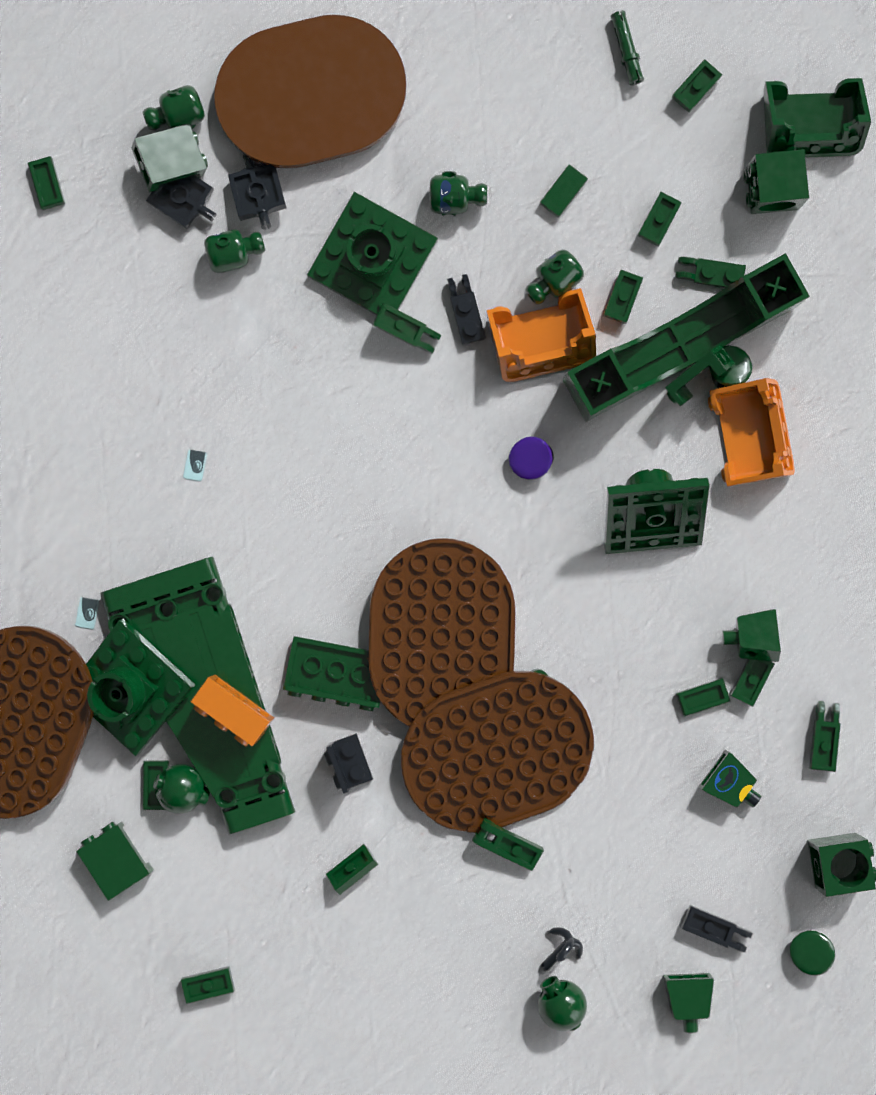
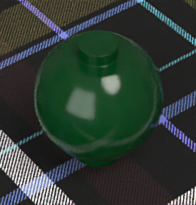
[153,764,210,814]
[538,976,587,1031]

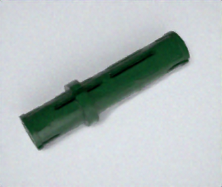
[610,10,644,85]

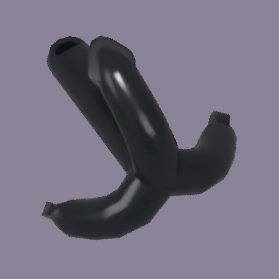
[541,927,583,971]

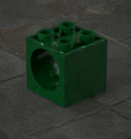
[743,150,809,214]
[807,833,876,897]

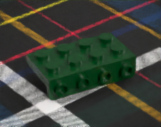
[282,636,381,712]

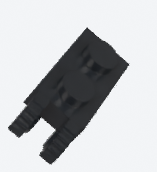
[447,274,486,345]
[681,905,753,952]

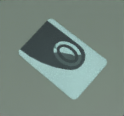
[183,449,207,481]
[75,597,99,629]

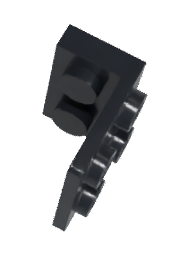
[324,733,374,794]

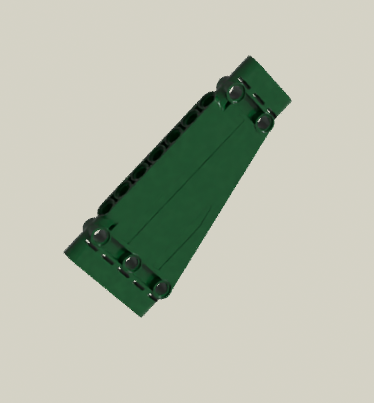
[100,556,295,834]

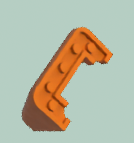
[486,288,596,382]
[708,378,795,486]

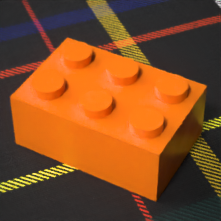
[191,675,275,746]

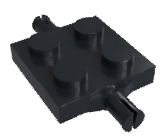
[228,155,287,230]
[146,175,217,229]

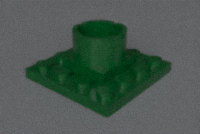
[307,191,438,315]
[604,469,710,554]
[86,619,195,756]

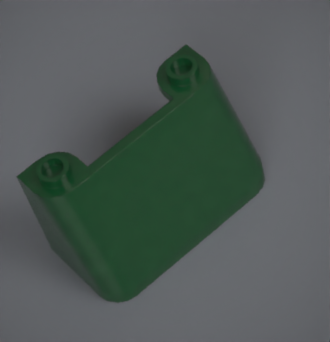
[764,78,871,158]

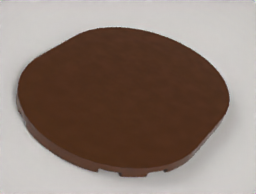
[214,15,406,169]
[368,538,516,726]
[0,626,94,819]
[401,671,594,833]

